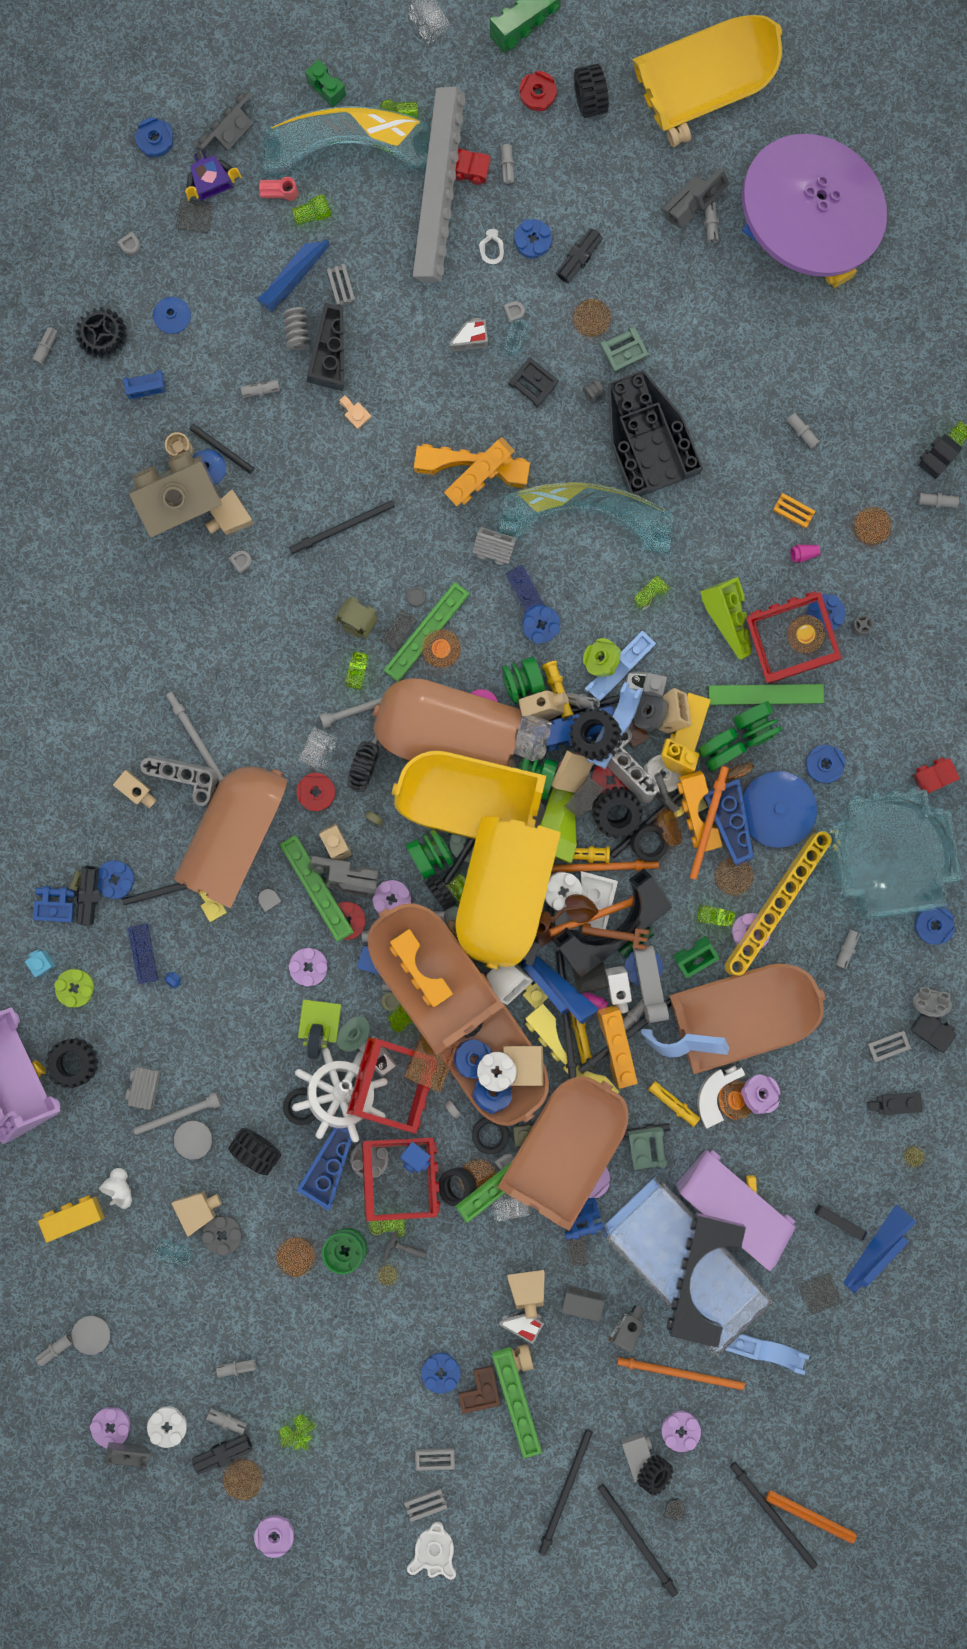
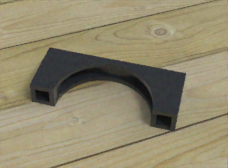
[552,868,673,978]
[666,1213,746,1348]

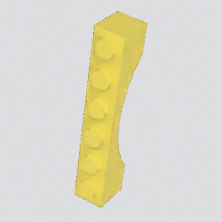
[525,1003,619,1094]

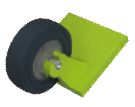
[298,999,341,1059]

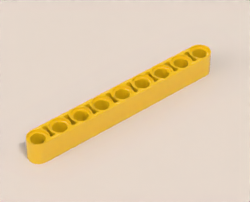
[725,831,831,975]

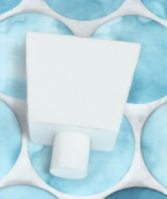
[487,964,534,1005]
[604,966,632,1013]

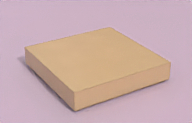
[551,751,593,794]
[503,1046,543,1086]

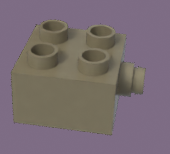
[129,450,222,538]

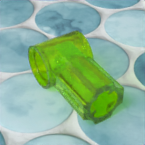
[379,99,418,120]
[291,195,332,226]

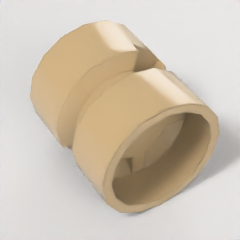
[165,432,194,457]
[511,1344,534,1372]

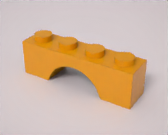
[677,771,723,852]
[389,929,453,1007]
[597,1005,638,1089]

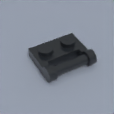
[508,357,559,408]

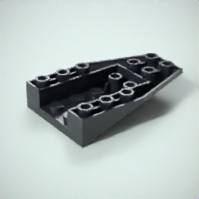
[608,370,703,500]

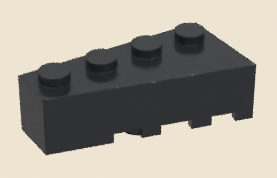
[306,303,344,391]

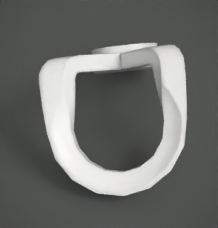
[479,229,504,264]

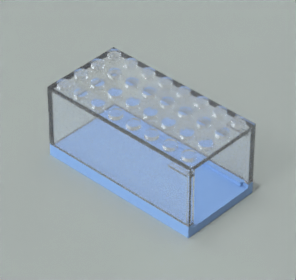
[602,1174,774,1358]

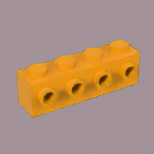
[444,437,515,506]

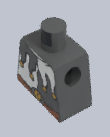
[608,1305,644,1353]

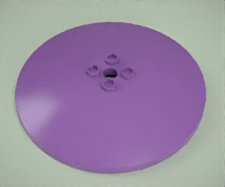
[742,134,887,277]

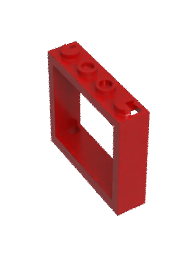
[746,591,843,684]
[346,1038,437,1134]
[362,1138,440,1222]

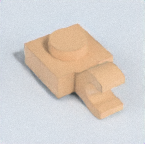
[339,395,371,430]

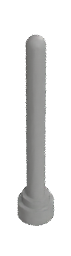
[319,697,382,729]
[133,1092,222,1135]

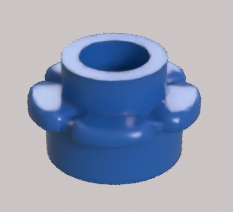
[164,972,182,989]

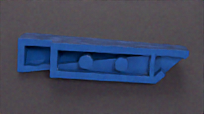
[257,239,330,312]
[520,955,599,1024]
[843,1205,916,1294]

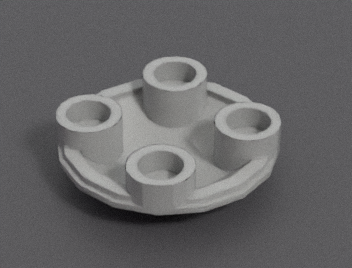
[913,987,952,1017]
[174,1121,212,1159]
[350,1140,389,1178]
[72,1316,110,1355]

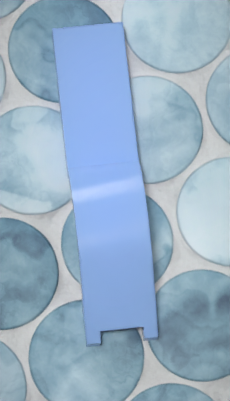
[584,631,656,701]
[587,682,643,769]
[641,1029,729,1058]
[718,1328,809,1375]

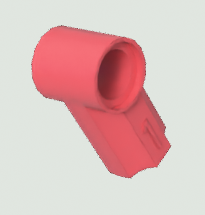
[259,177,299,201]

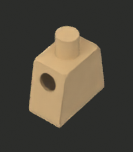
[205,489,254,536]
[658,688,691,733]
[519,691,569,723]
[113,769,157,809]
[319,823,353,861]
[171,1191,222,1237]
[507,1270,545,1319]

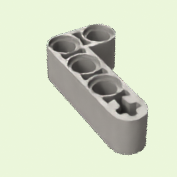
[607,729,659,803]
[140,756,218,806]
[633,945,669,1024]

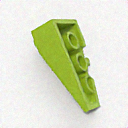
[700,577,752,660]
[540,787,577,864]

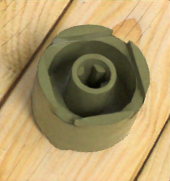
[334,597,378,640]

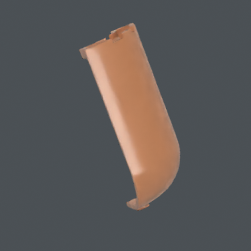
[373,679,523,767]
[173,766,287,909]
[368,903,504,1055]
[669,964,826,1074]
[439,973,549,1126]
[498,1076,628,1231]

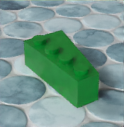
[490,0,561,53]

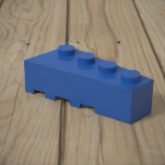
[705,778,754,866]

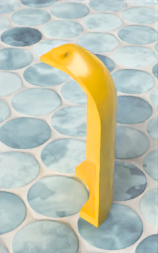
[632,15,782,131]
[392,751,546,839]
[456,816,561,970]

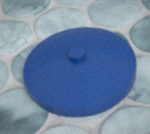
[743,771,817,848]

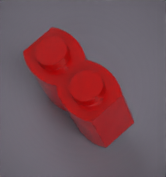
[455,149,491,185]
[913,757,960,796]

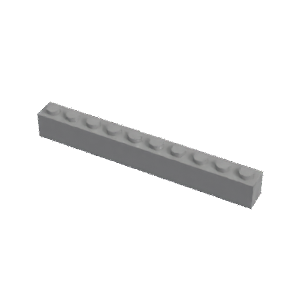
[413,87,465,282]

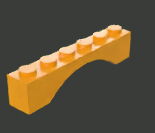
[414,444,530,489]

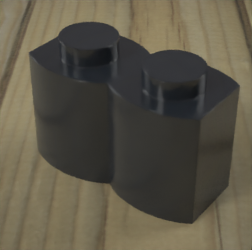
[918,434,963,479]
[909,1013,957,1053]

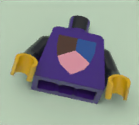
[185,151,242,201]

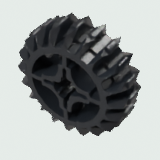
[75,307,127,359]
[347,741,379,793]

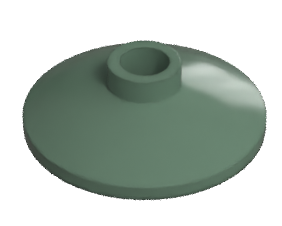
[337,1017,370,1052]

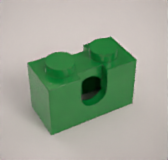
[305,59,346,108]
[672,936,720,979]

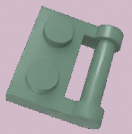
[599,326,649,373]
[628,1127,668,1170]

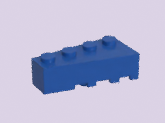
[537,706,614,752]
[296,1128,352,1211]

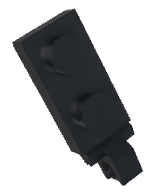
[867,1092,923,1115]

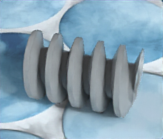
[283,307,310,351]

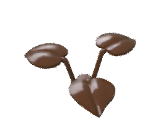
[536,894,598,947]

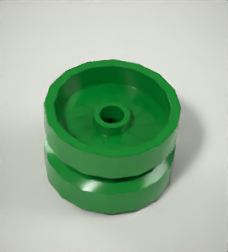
[697,727,747,772]

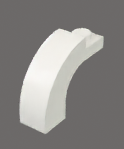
[697,1065,745,1129]

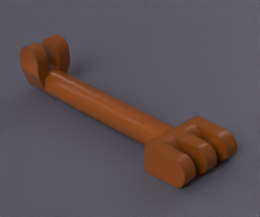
[582,923,649,950]

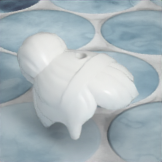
[99,1168,132,1209]

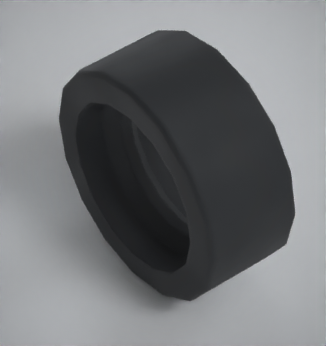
[631,824,669,861]
[283,1087,321,1125]
[472,1117,508,1154]
[439,1167,477,1206]

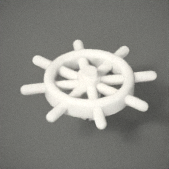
[292,1048,388,1142]

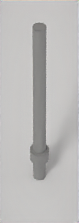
[166,692,224,783]

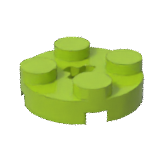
[583,638,621,677]
[54,969,94,1007]

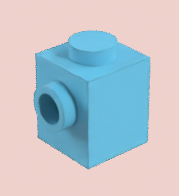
[25,950,56,978]

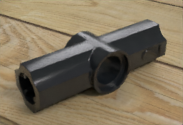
[556,228,603,284]
[76,865,99,926]
[192,1434,253,1475]

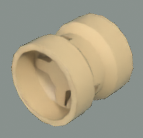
[667,122,691,148]

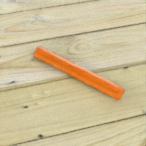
[766,1490,857,1544]

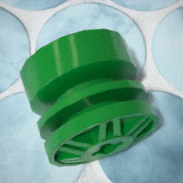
[502,656,545,704]
[732,701,783,748]
[519,753,558,800]
[406,829,453,880]
[322,1228,367,1275]

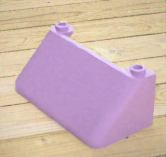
[0,1007,60,1144]
[676,1149,796,1271]

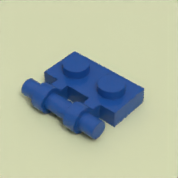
[33,886,76,922]
[563,1198,604,1240]

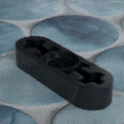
[814,1204,868,1241]

